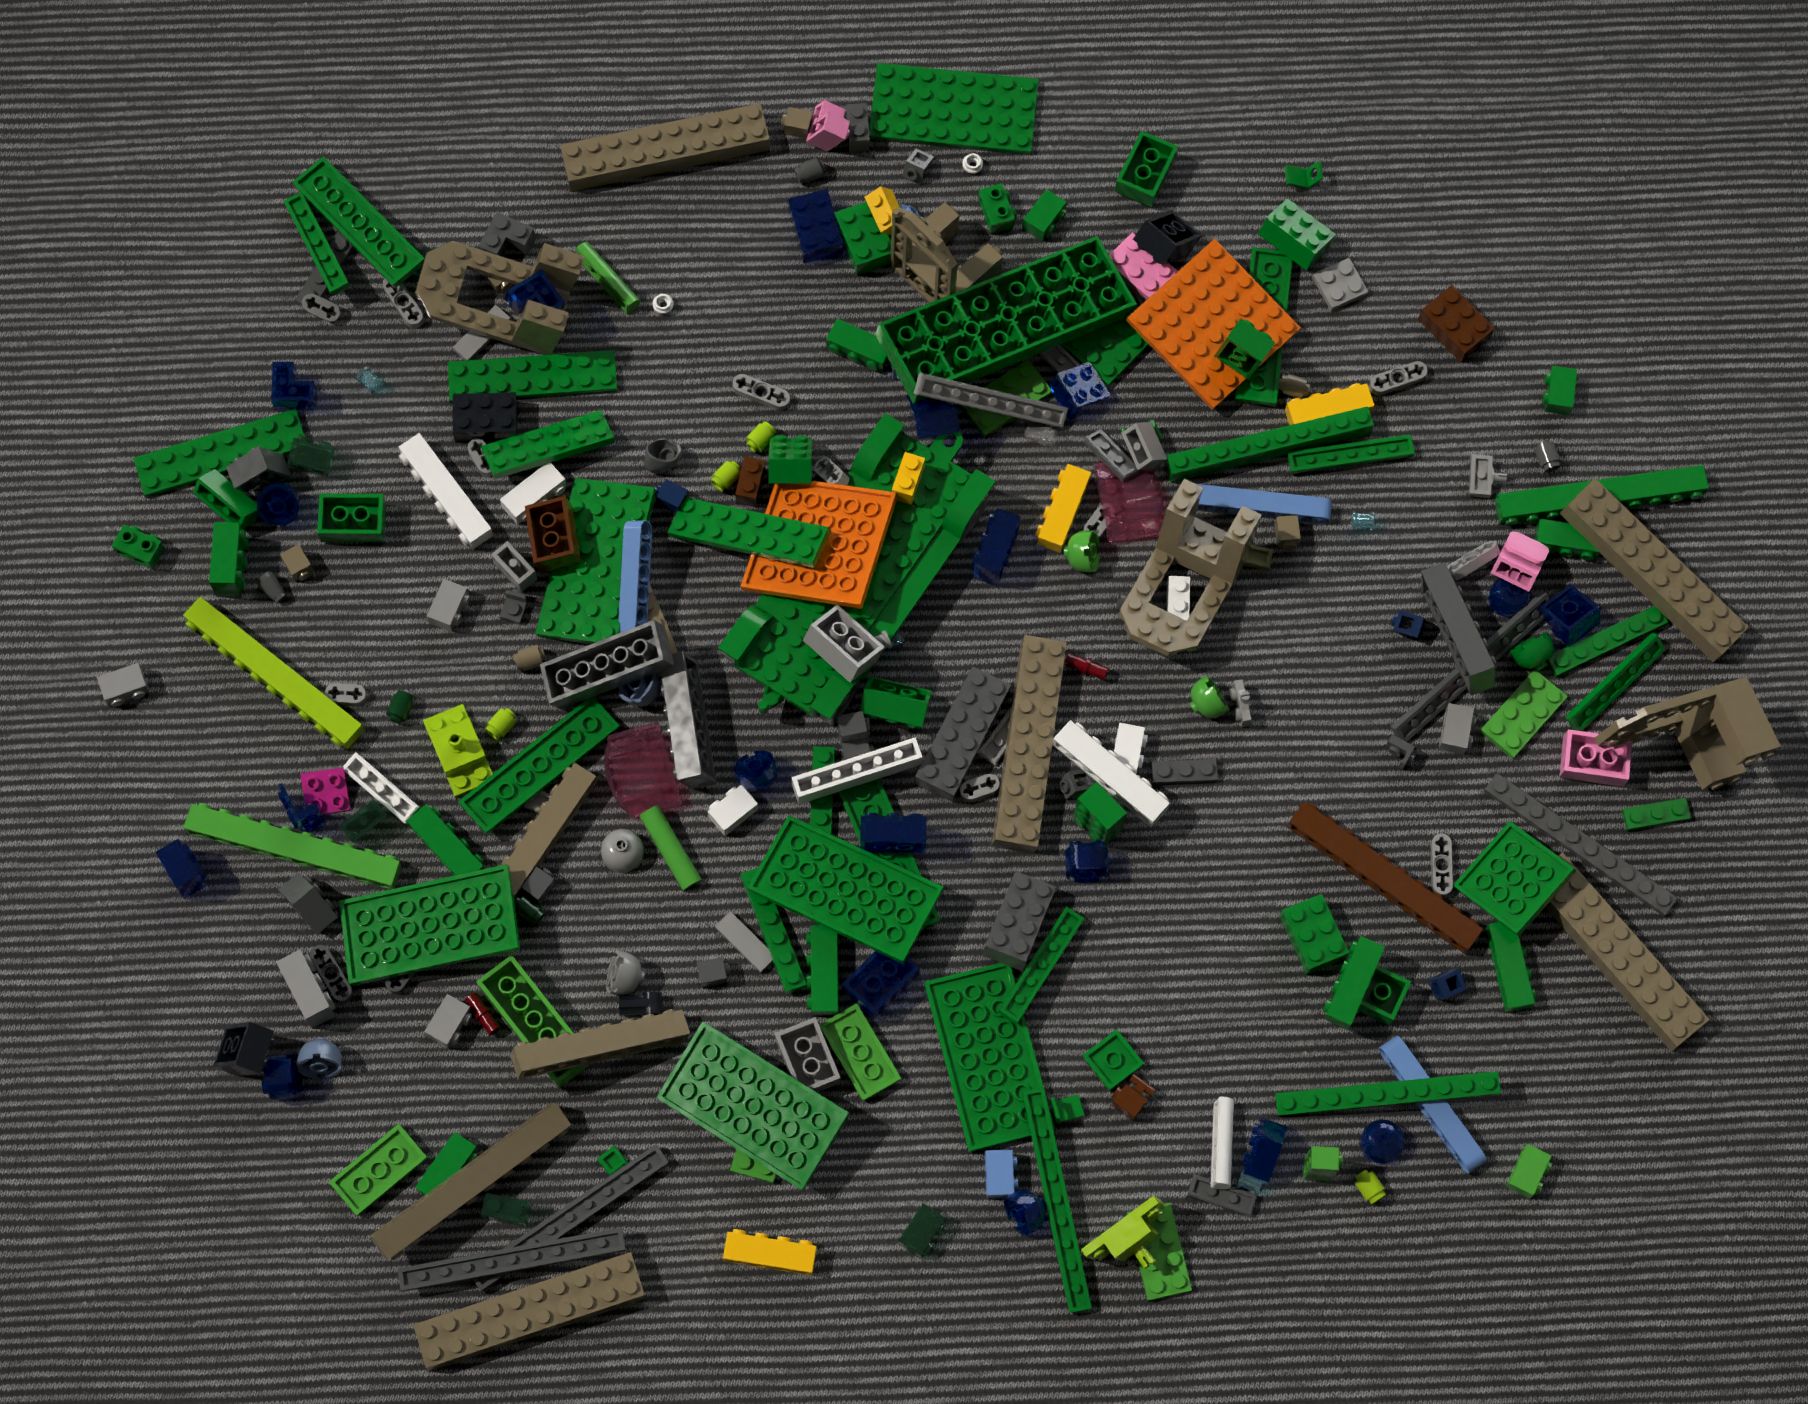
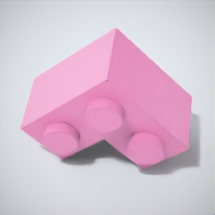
[806,100,850,152]

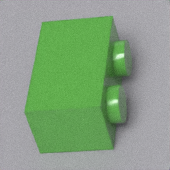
[1505,1144,1552,1199]

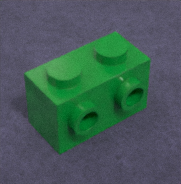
[978,183,1017,234]
[111,524,165,570]

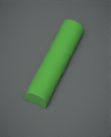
[576,242,641,315]
[639,805,702,891]

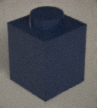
[656,479,689,513]

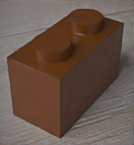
[735,456,766,508]

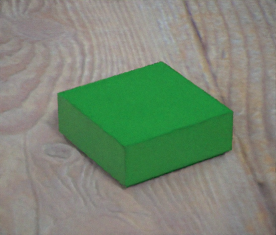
[597,1145,628,1176]

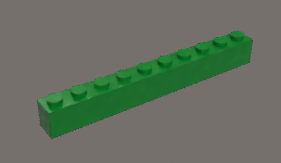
[1165,406,1374,483]
[1494,465,1709,526]

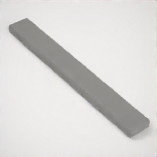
[914,373,1068,428]

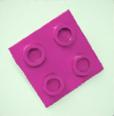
[300,767,350,816]

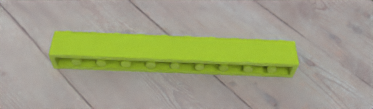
[183,597,365,750]

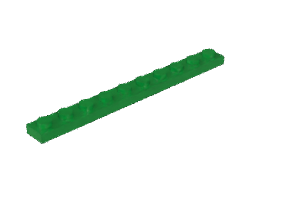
[1275,1071,1501,1116]
[1022,1087,1092,1314]

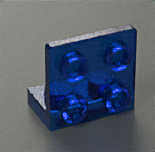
[1049,362,1110,420]
[278,783,326,832]

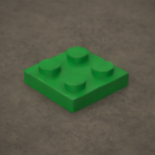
[1082,1029,1144,1091]

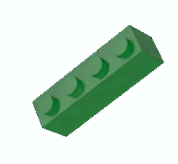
[407,804,485,876]
[1485,922,1537,1013]
[806,925,838,1016]
[1323,936,1385,1030]

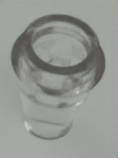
[1025,426,1057,448]

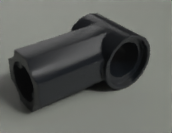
[619,992,663,1016]

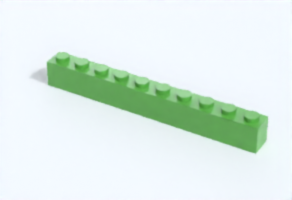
[183,803,402,890]

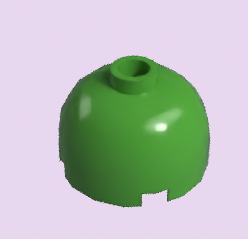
[1064,530,1100,573]
[1190,675,1230,718]

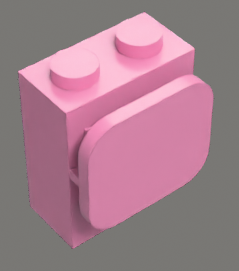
[1491,532,1549,591]

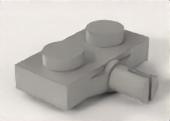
[1469,454,1507,498]
[1230,679,1251,727]

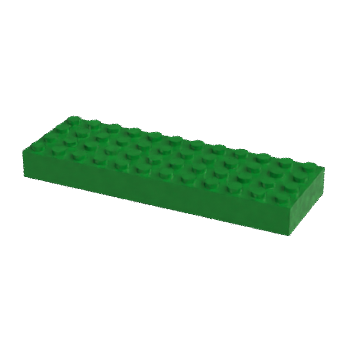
[875,236,1137,405]

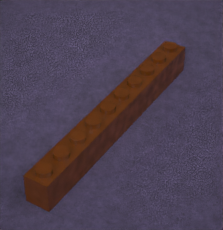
[1287,801,1483,955]

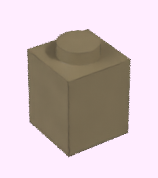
[781,107,813,139]
[1274,515,1301,550]
[280,544,314,582]

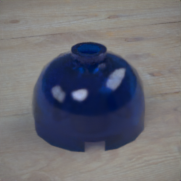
[257,483,300,526]
[1488,578,1531,619]
[733,750,778,792]
[1359,1119,1405,1165]
[1003,1190,1046,1236]

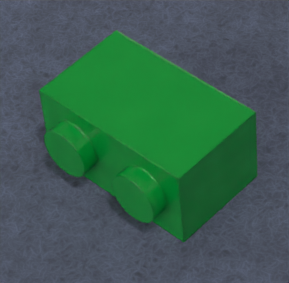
[1022,189,1067,241]
[1542,366,1577,415]

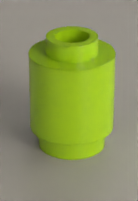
[746,421,776,452]
[710,461,741,492]
[485,708,516,740]
[1354,1170,1386,1204]

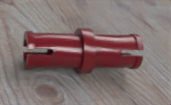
[1064,652,1109,680]
[465,992,501,1036]

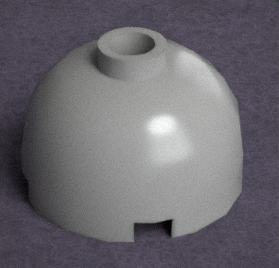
[601,829,644,874]
[606,950,645,995]

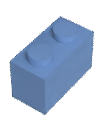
[985,1150,1018,1199]

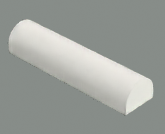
[343,752,421,824]
[1211,1096,1234,1189]

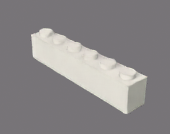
[399,433,493,550]
[1052,720,1170,827]
[792,737,922,804]

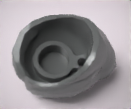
[644,438,683,474]

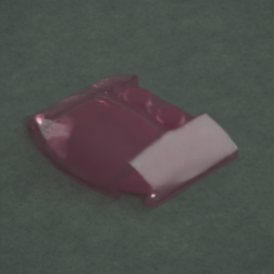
[1093,459,1164,542]
[604,722,682,818]

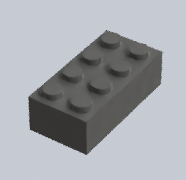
[982,871,1056,971]

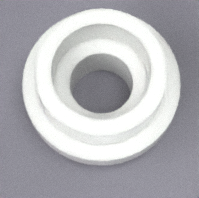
[963,153,983,174]
[653,294,674,314]

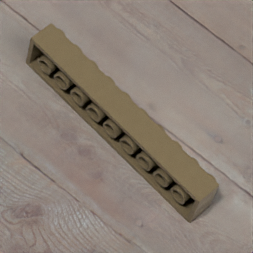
[560,103,770,192]
[1560,478,1748,662]
[991,635,1067,853]
[1545,852,1710,1052]
[413,1252,646,1371]

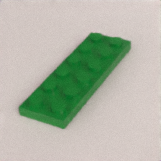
[481,410,615,480]

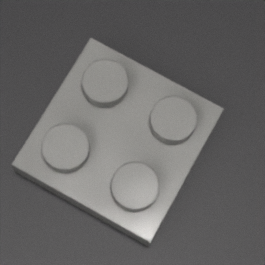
[1312,258,1368,311]

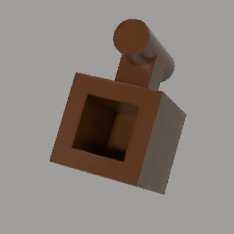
[1111,1074,1156,1121]

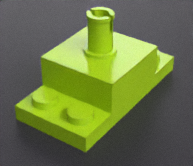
[423,704,493,798]
[1081,1196,1166,1270]

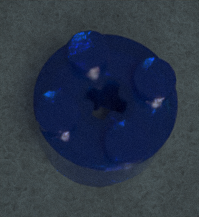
[1065,840,1109,883]
[262,1052,303,1101]

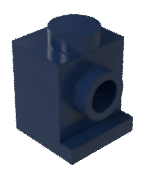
[1391,610,1426,639]
[1427,969,1467,999]

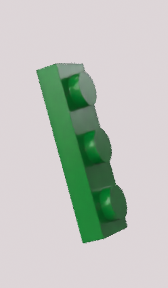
[1621,798,1691,831]

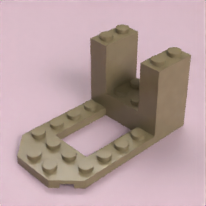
[891,202,1003,303]
[415,241,584,355]
[1119,479,1261,657]
[1595,677,1781,790]

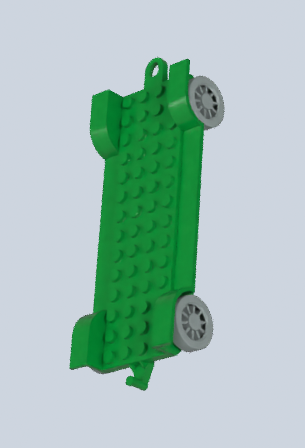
[718,413,996,725]

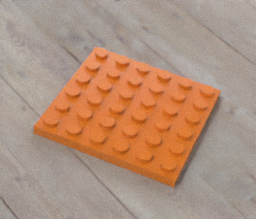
[1126,239,1301,410]
[740,481,898,609]

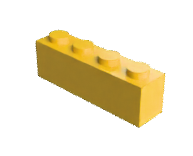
[1285,383,1374,425]
[1035,464,1091,553]
[723,1229,817,1276]

